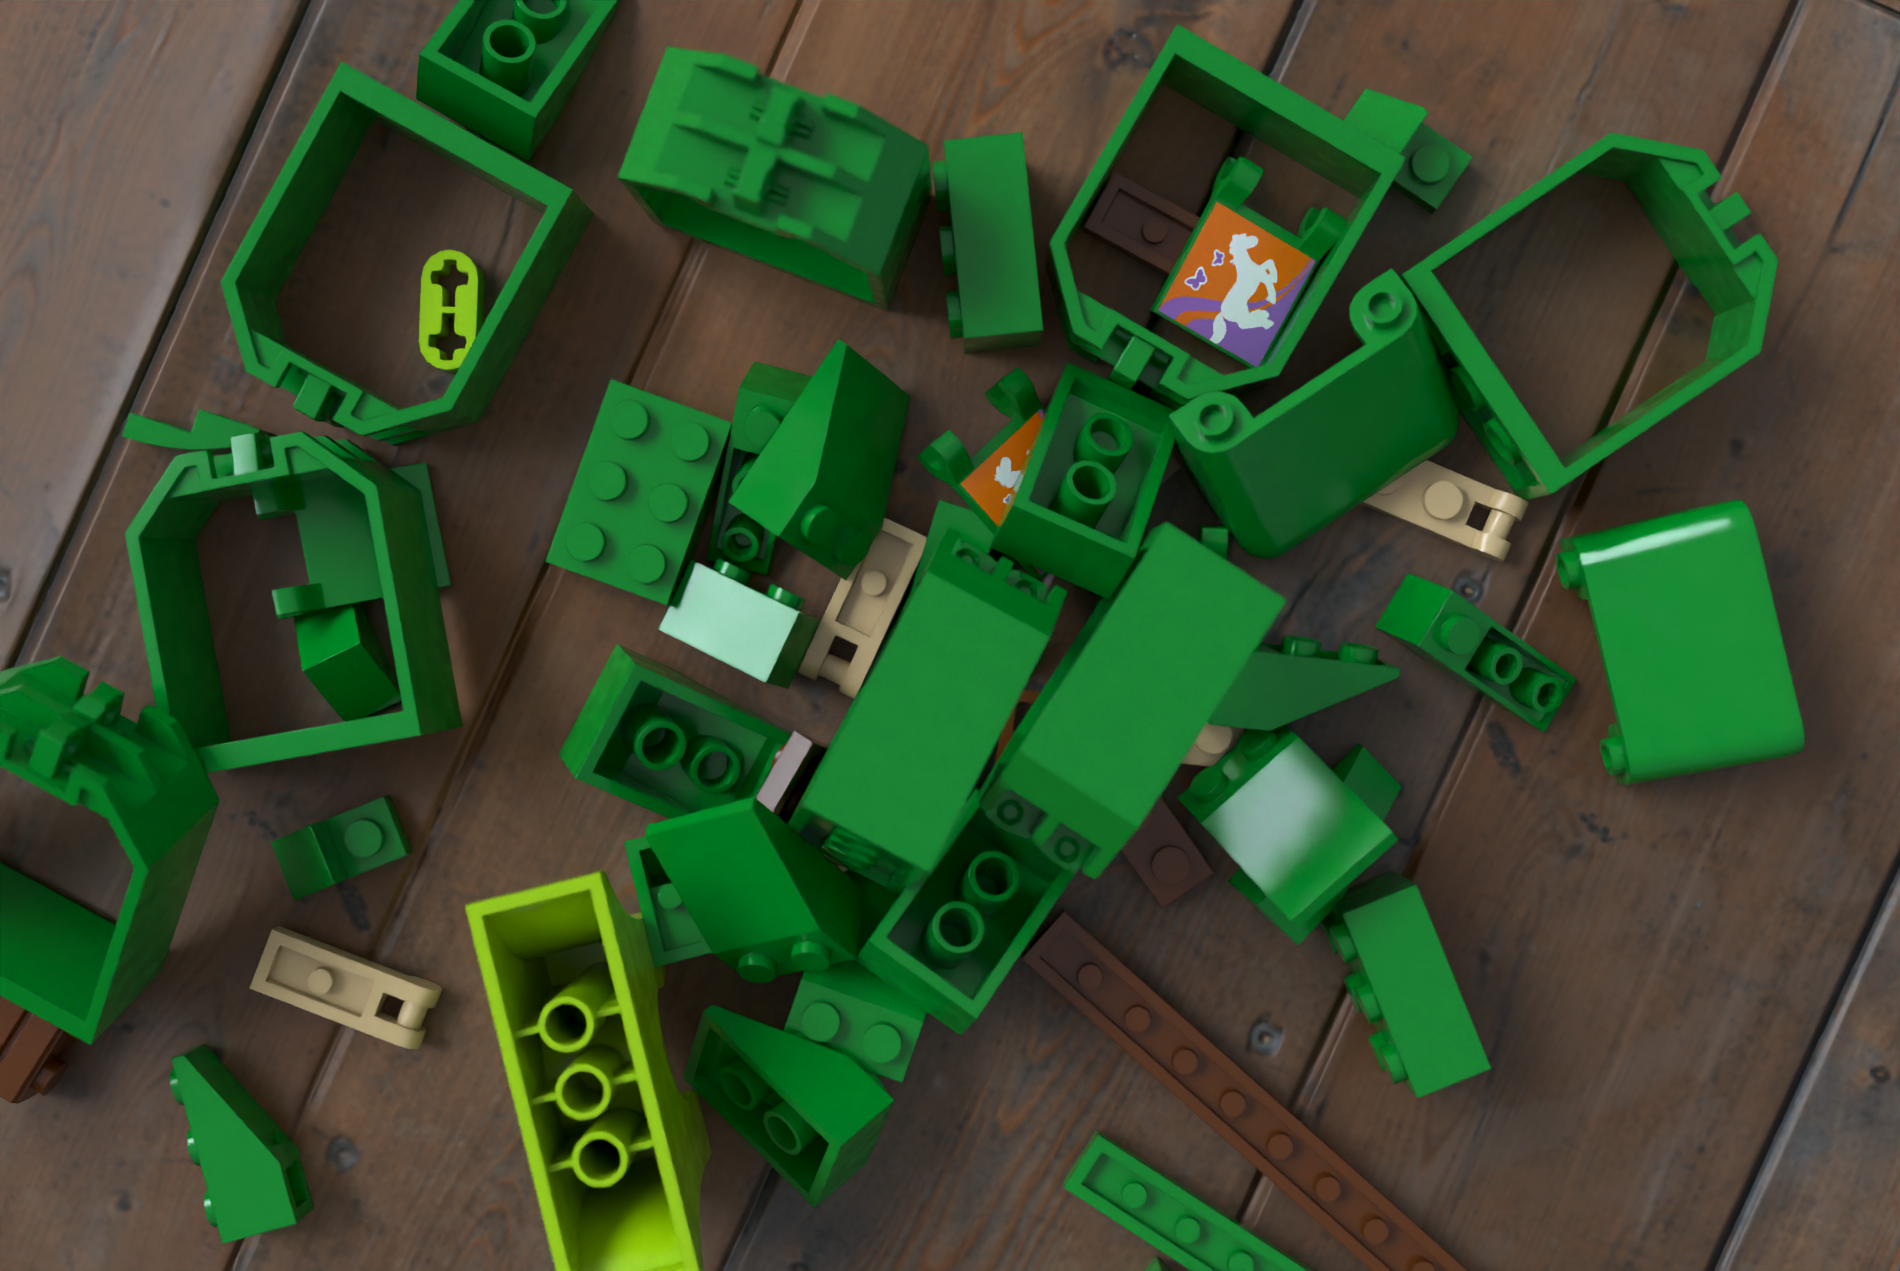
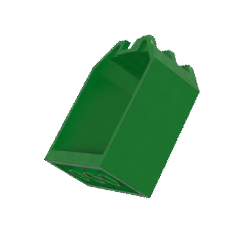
[1045,24,1406,410]
[618,47,933,312]
[220,62,594,446]
[1399,132,1779,500]
[125,432,463,773]
[978,522,1287,880]
[788,527,1067,894]
[0,656,220,1045]

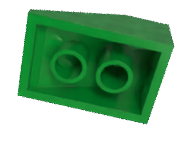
[416,0,622,161]
[728,339,910,580]
[990,362,1176,599]
[558,644,792,819]
[1177,725,1399,929]
[645,797,865,983]
[783,869,927,1083]
[683,1004,895,1209]

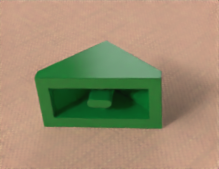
[294,603,402,722]

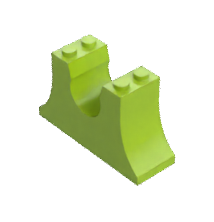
[465,870,712,1271]

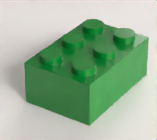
[932,132,1043,354]
[545,379,732,606]
[855,789,1075,1036]
[1320,870,1491,1098]

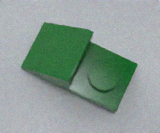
[1344,89,1473,214]
[271,795,413,900]
[624,836,712,967]

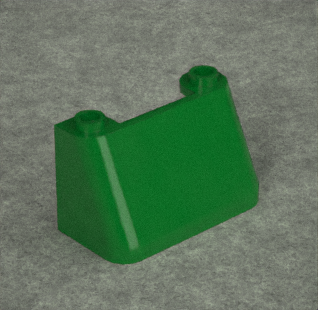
[1169,268,1459,559]
[1556,499,1804,786]

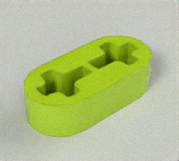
[419,250,485,373]

